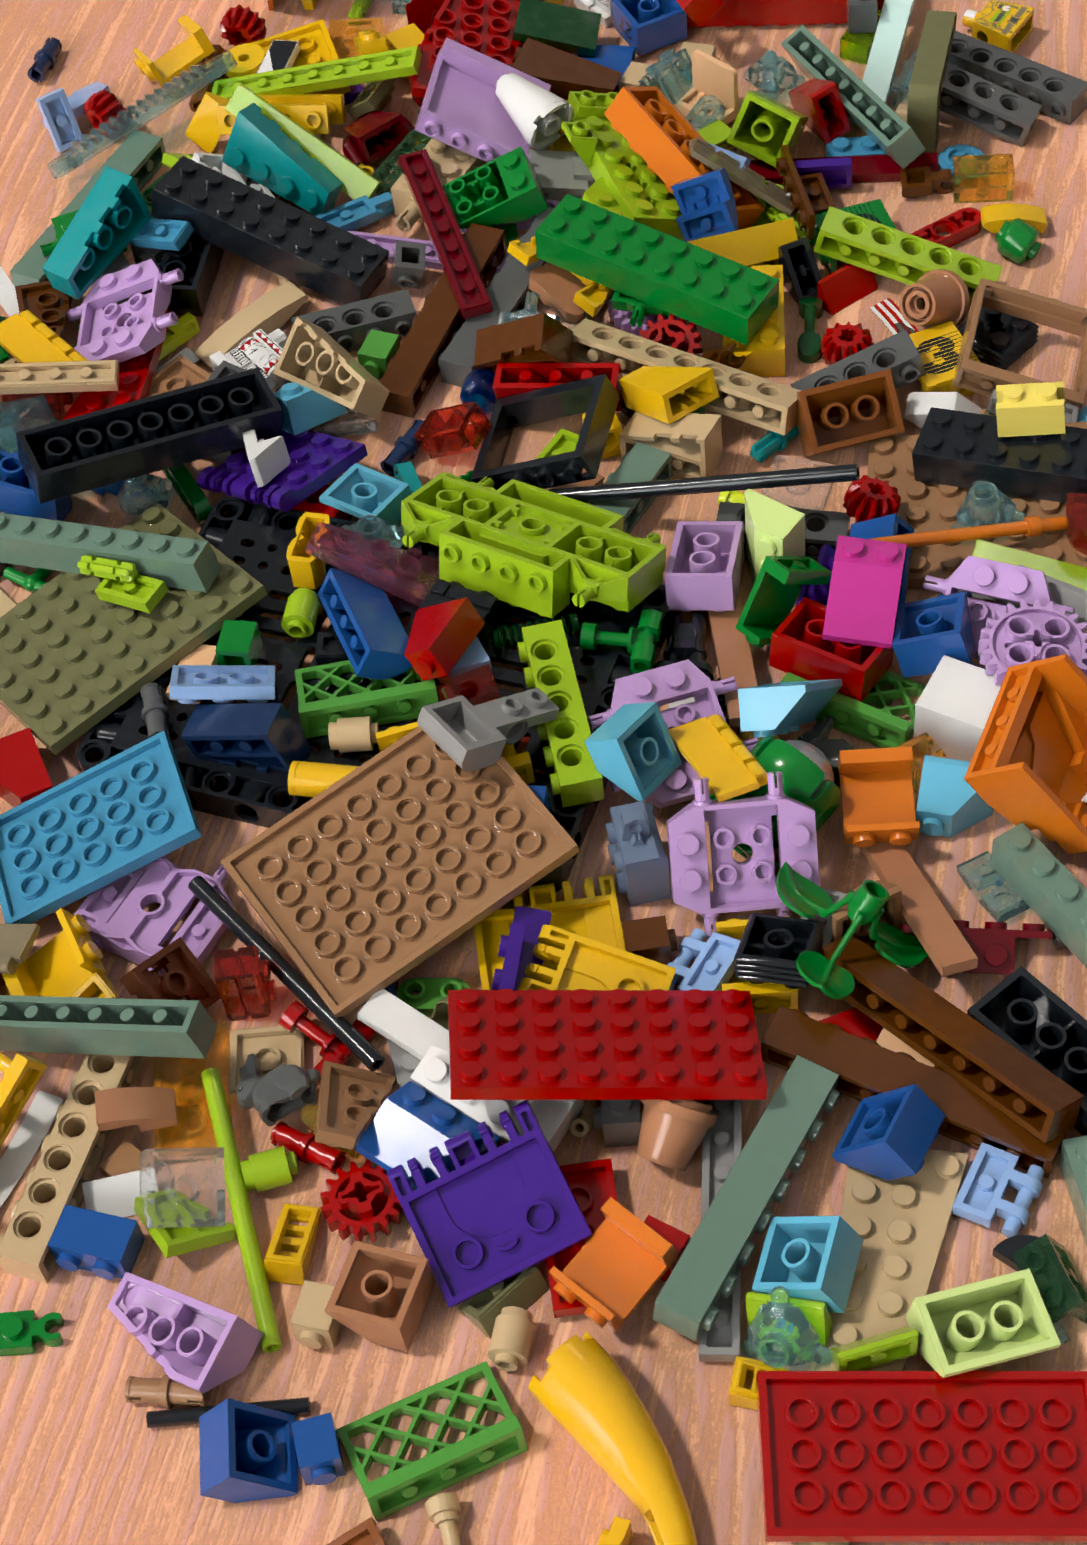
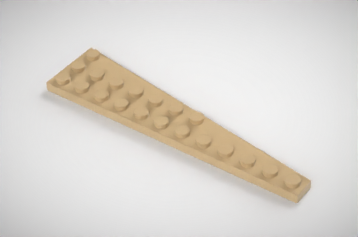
[796,1149,969,1545]

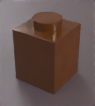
[621,915,678,965]

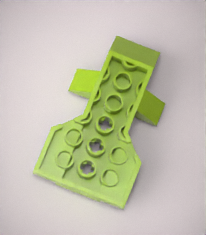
[561,90,684,240]

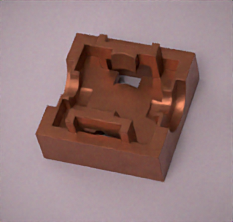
[120,937,224,1009]

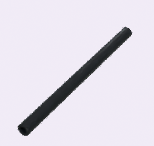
[188,876,385,1072]

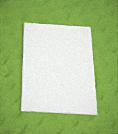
[81,1167,158,1217]

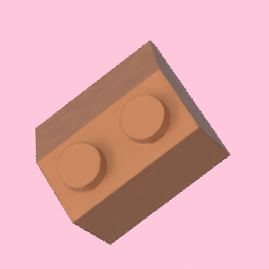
[325,1240,436,1352]

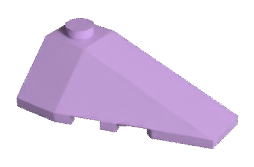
[107,1272,263,1393]

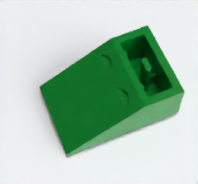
[443,146,549,229]

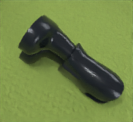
[652,612,715,681]

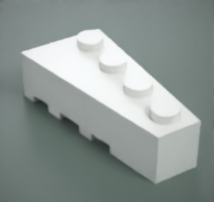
[410,1045,585,1152]

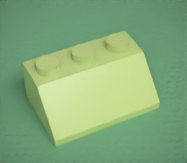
[744,488,805,585]
[906,1268,1061,1378]

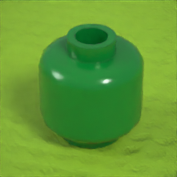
[994,218,1042,264]

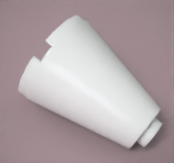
[495,73,573,150]

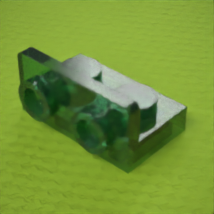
[1013,1234,1087,1324]

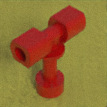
[278,1000,376,1086]

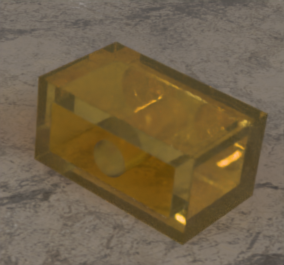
[952,154,1015,204]

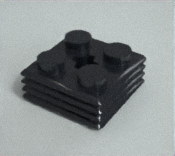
[958,307,1039,370]
[734,913,824,989]

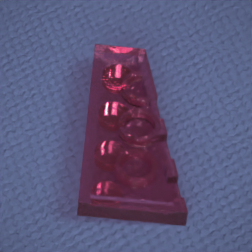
[304,522,439,607]

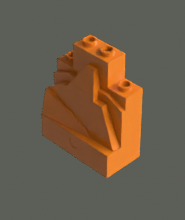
[964,654,1087,854]

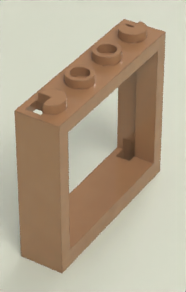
[952,278,1087,411]

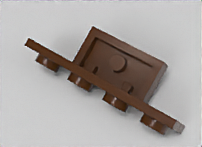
[776,145,836,240]

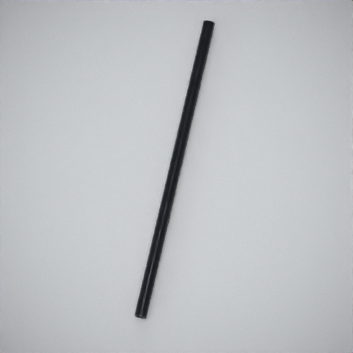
[548,464,860,503]

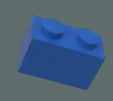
[48,1204,145,1280]

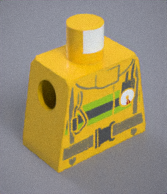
[962,0,1034,53]

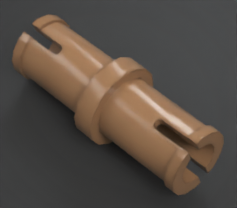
[125,1375,211,1408]

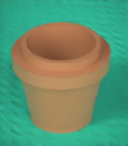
[899,269,970,329]
[636,1100,718,1171]

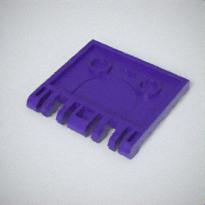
[197,430,368,512]
[386,1100,593,1308]

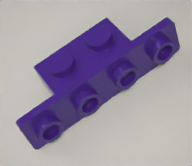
[492,906,551,991]

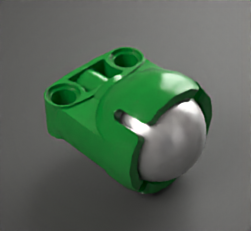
[706,735,843,876]

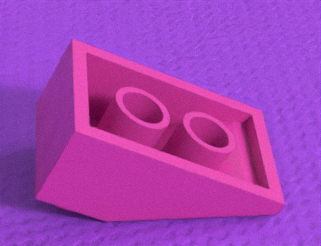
[822,535,907,649]

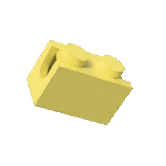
[996,381,1066,437]

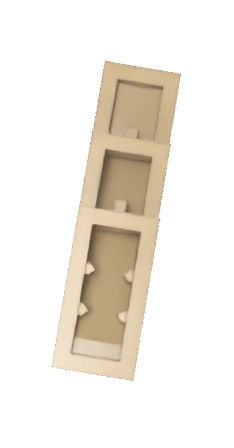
[194,281,309,370]

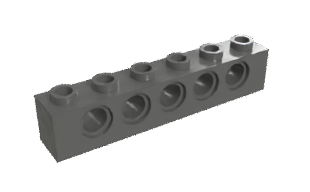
[948,31,1087,125]

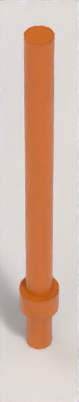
[870,516,1067,548]

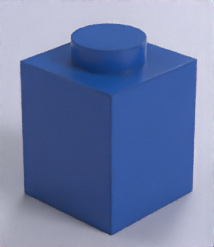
[291,1412,346,1485]

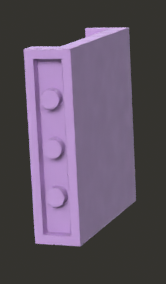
[414,38,551,163]

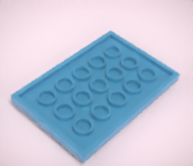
[0,731,202,924]

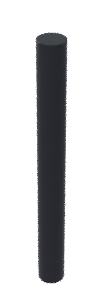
[146,1397,311,1428]

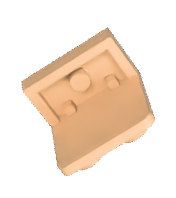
[674,49,739,127]

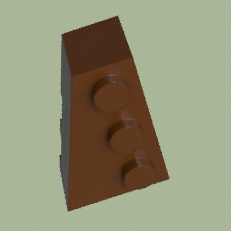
[474,313,573,375]

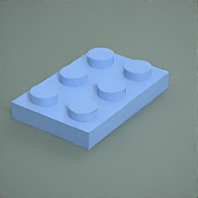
[170,665,275,704]

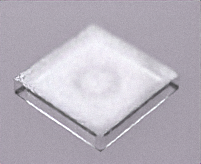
[761,454,837,511]

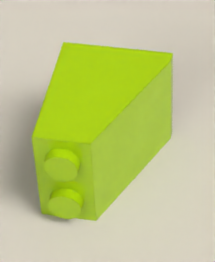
[726,91,809,167]

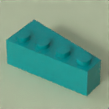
[221,103,343,216]
[42,166,152,300]

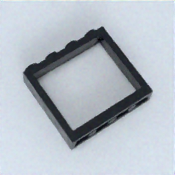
[470,374,620,490]

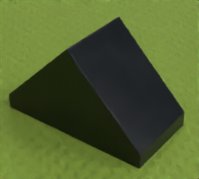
[778,236,822,305]

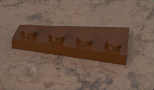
[15,281,73,340]

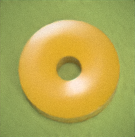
[222,43,266,78]

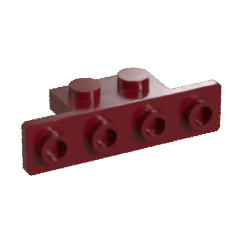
[902,920,1053,975]

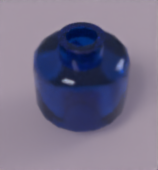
[460,369,496,415]

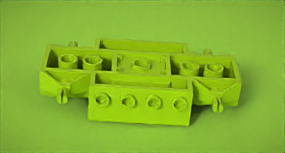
[401,472,666,618]

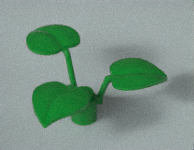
[776,861,928,1000]

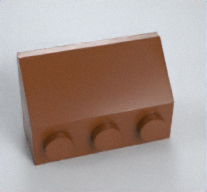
[797,369,905,457]

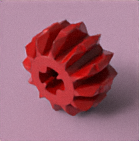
[220,4,267,46]
[84,89,130,139]
[821,321,874,365]
[843,475,901,523]

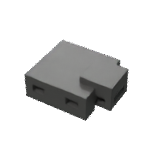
[528,149,596,201]

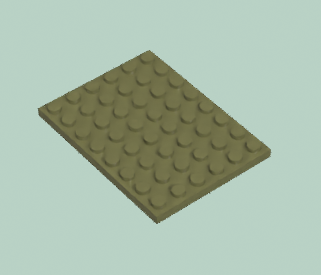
[0,502,268,755]

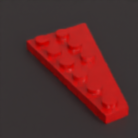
[62,309,169,420]

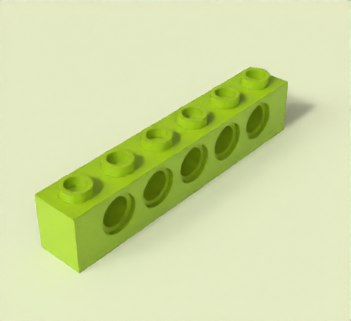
[813,206,1003,306]
[517,620,605,808]

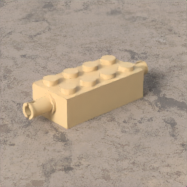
[391,138,487,232]

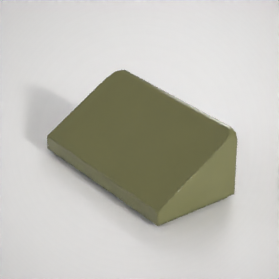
[458,1266,549,1339]

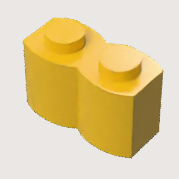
[286,512,335,590]

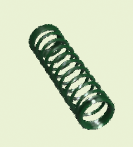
[492,612,580,650]

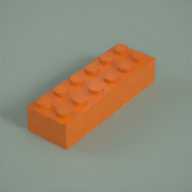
[604,86,765,230]

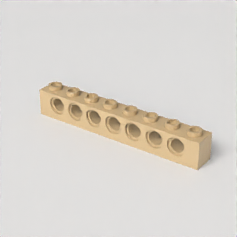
[571,318,801,436]
[0,997,147,1283]

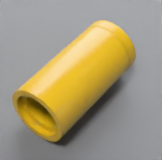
[288,760,359,798]

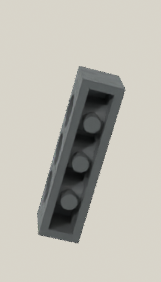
[940,63,1042,147]
[291,289,416,352]
[790,329,926,391]
[716,502,850,561]

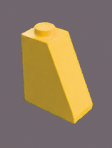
[618,366,719,424]

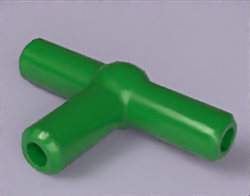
[3,567,53,593]

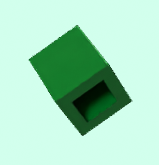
[215,620,262,665]

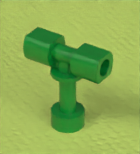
[580,609,663,674]

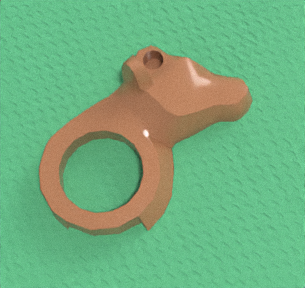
[529,262,587,323]

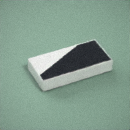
[257,40,301,73]

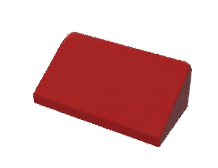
[817,264,877,315]

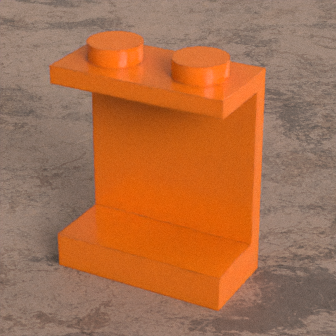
[838,746,920,847]
[549,1197,678,1331]

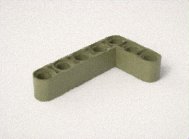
[907,10,957,153]

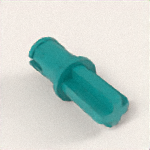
[750,425,800,462]

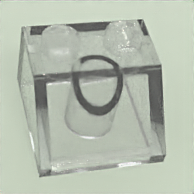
[139,1147,225,1229]

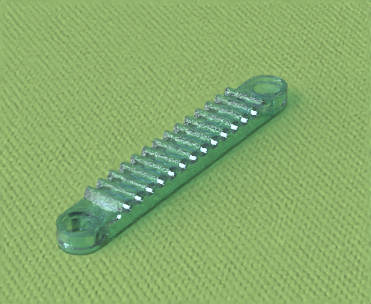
[47,51,237,179]

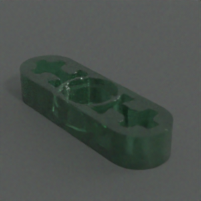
[372,129,432,196]

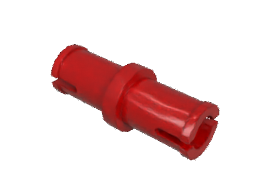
[270,1122,347,1174]

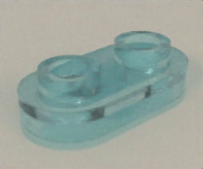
[685,95,725,131]

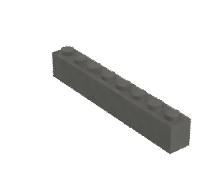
[438,207,554,391]

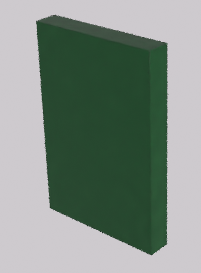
[512,0,602,57]

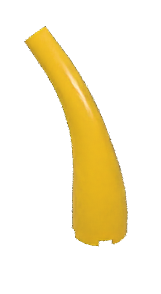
[528,1331,697,1545]

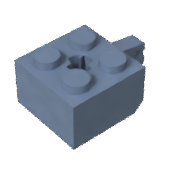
[605,801,671,907]

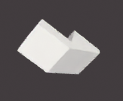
[904,392,981,429]

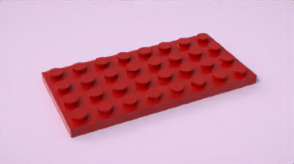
[448,989,768,1100]
[756,1371,1087,1542]

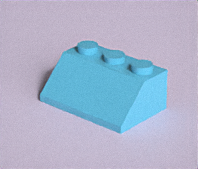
[738,679,842,738]

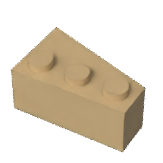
[619,412,723,478]

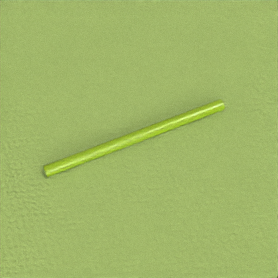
[201,1068,282,1353]

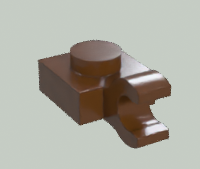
[900,166,952,198]
[701,343,746,369]

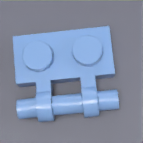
[667,928,741,991]
[952,1142,1045,1238]

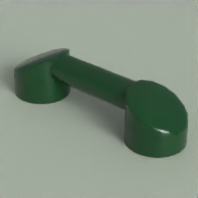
[797,297,823,363]

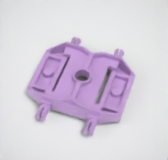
[67,259,184,363]
[923,556,1075,676]
[587,660,759,809]
[667,771,820,939]
[74,852,235,976]

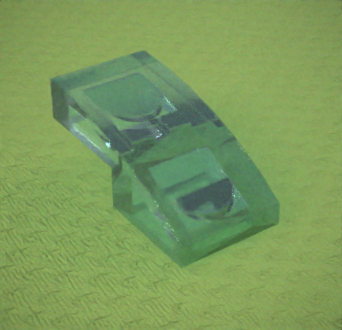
[956,851,1030,922]

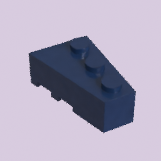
[181,703,313,778]

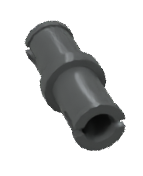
[140,683,171,739]

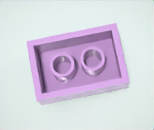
[664,521,746,612]

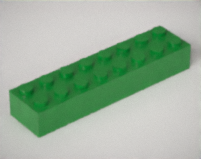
[535,194,779,345]

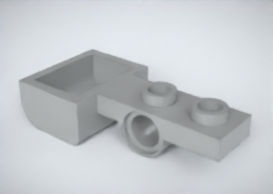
[417,687,560,772]

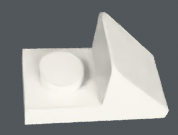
[242,429,291,488]

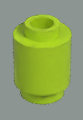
[281,588,320,638]
[240,1146,299,1193]

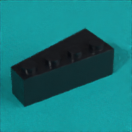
[141,234,225,317]

